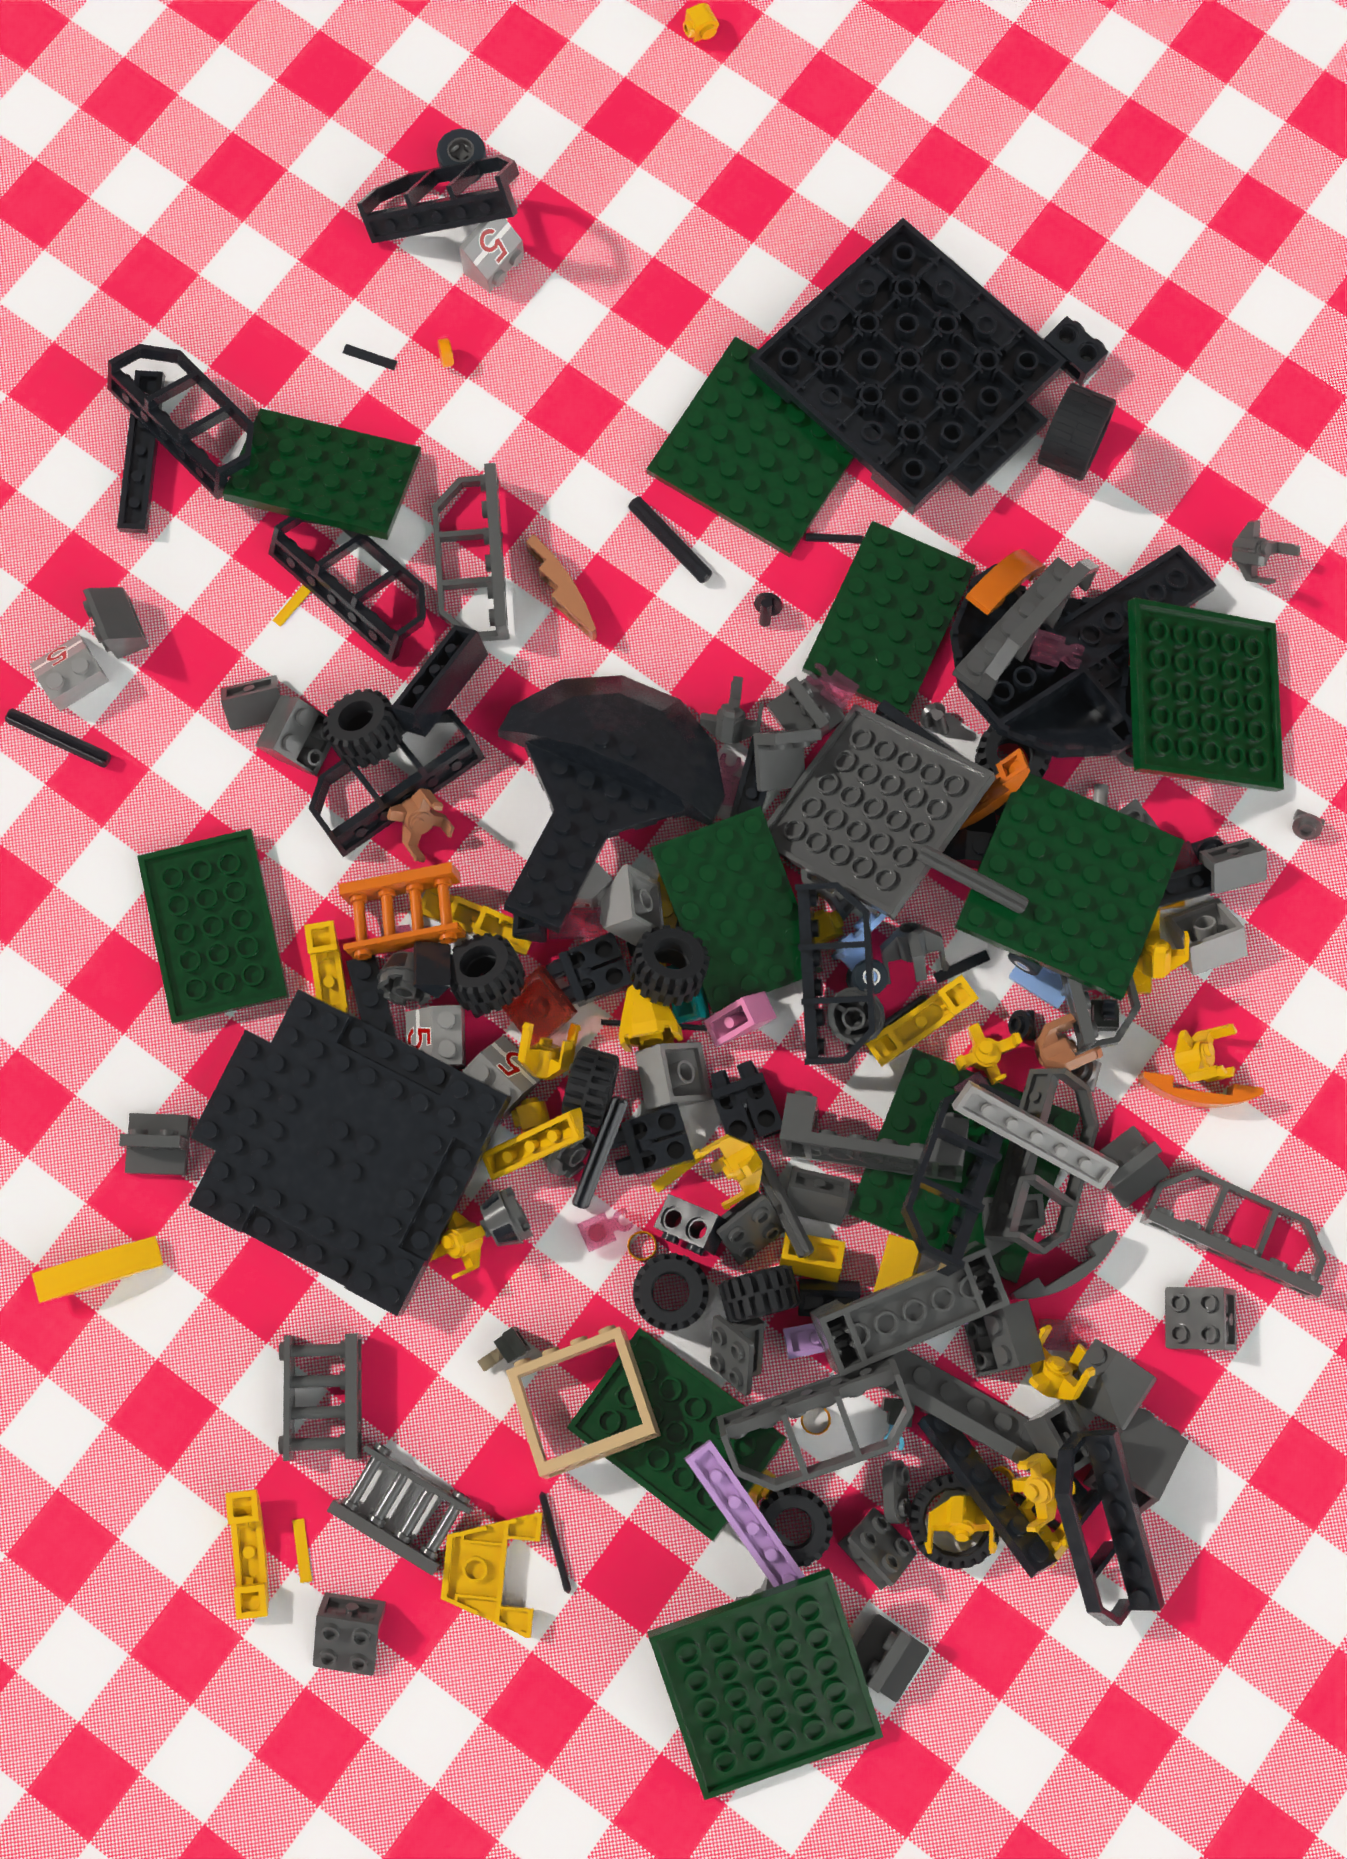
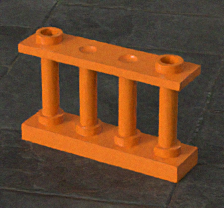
[339,862,466,960]

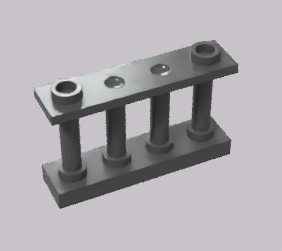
[278,1333,362,1461]
[327,1442,474,1576]

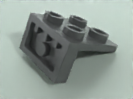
[753,728,822,792]
[1165,1287,1237,1351]
[313,1592,386,1676]

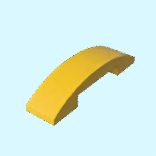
[304,920,349,1014]
[865,974,979,1067]
[225,1489,269,1620]

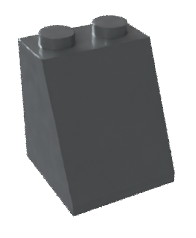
[1083,1407,1189,1514]

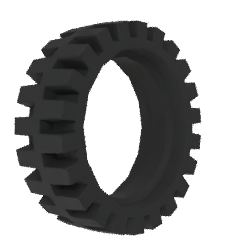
[909,1474,1000,1569]

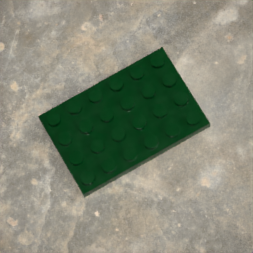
[223,408,421,540]
[802,521,976,716]
[650,806,823,1013]
[137,828,289,1025]
[567,1328,788,1542]

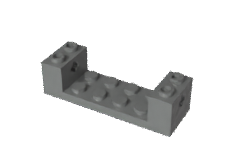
[779,1090,969,1183]
[809,1241,1010,1377]

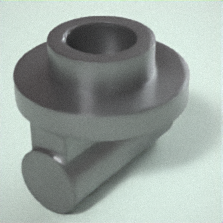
[920,702,949,735]
[1292,809,1325,840]
[1071,1060,1102,1092]

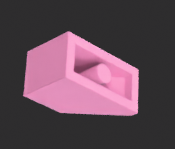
[704,991,777,1047]

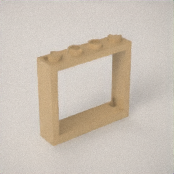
[506,1325,661,1479]

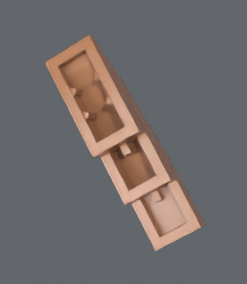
[526,534,597,641]

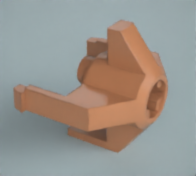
[387,788,455,862]
[1034,1013,1103,1071]

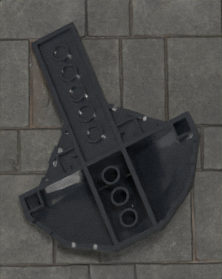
[950,544,1217,758]
[498,675,725,933]

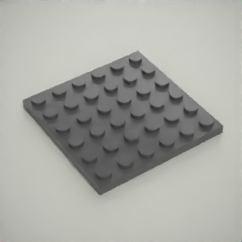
[767,704,996,920]

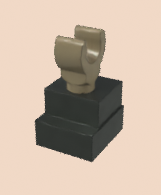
[477,1327,531,1371]

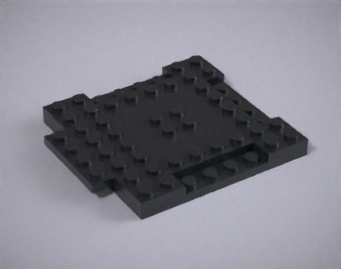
[749,218,1067,515]
[189,989,512,1316]

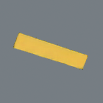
[272,585,311,627]
[651,1148,705,1193]
[292,1518,312,1583]

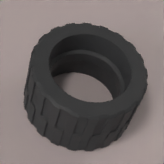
[1038,383,1116,481]

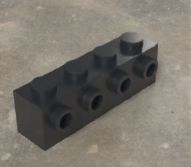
[391,625,488,737]

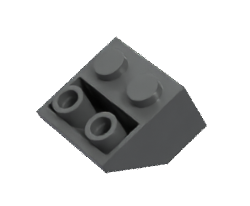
[83,587,149,659]
[255,695,331,776]
[964,1299,1045,1376]
[1023,1399,1091,1473]

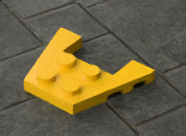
[441,1512,543,1638]

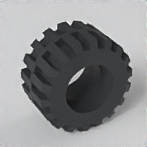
[323,689,404,768]
[975,725,1052,778]
[630,925,710,1007]
[450,933,525,1014]
[561,1046,619,1128]
[633,1253,709,1331]
[718,1265,801,1323]
[759,1486,833,1567]

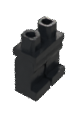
[546,932,633,1007]
[711,1060,782,1144]
[611,1104,695,1177]

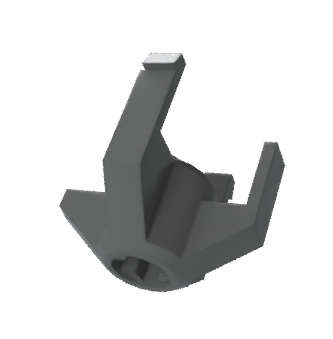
[1231,520,1301,585]
[700,676,764,744]
[880,923,949,984]

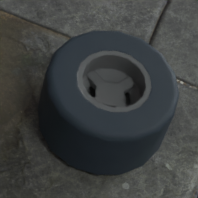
[436,128,487,184]

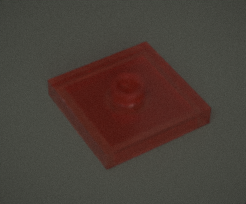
[502,966,578,1046]

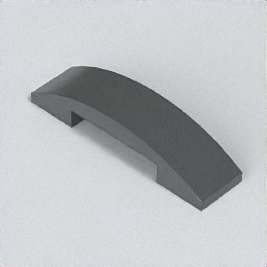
[1009,1229,1118,1300]

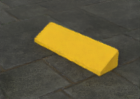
[482,1107,584,1181]

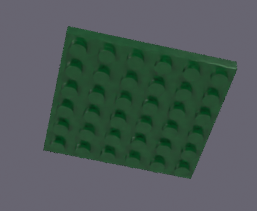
[646,336,855,558]
[1128,598,1284,792]
[954,773,1184,1001]
[847,1048,1080,1284]
[647,1568,883,1800]

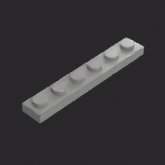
[952,1080,1119,1190]

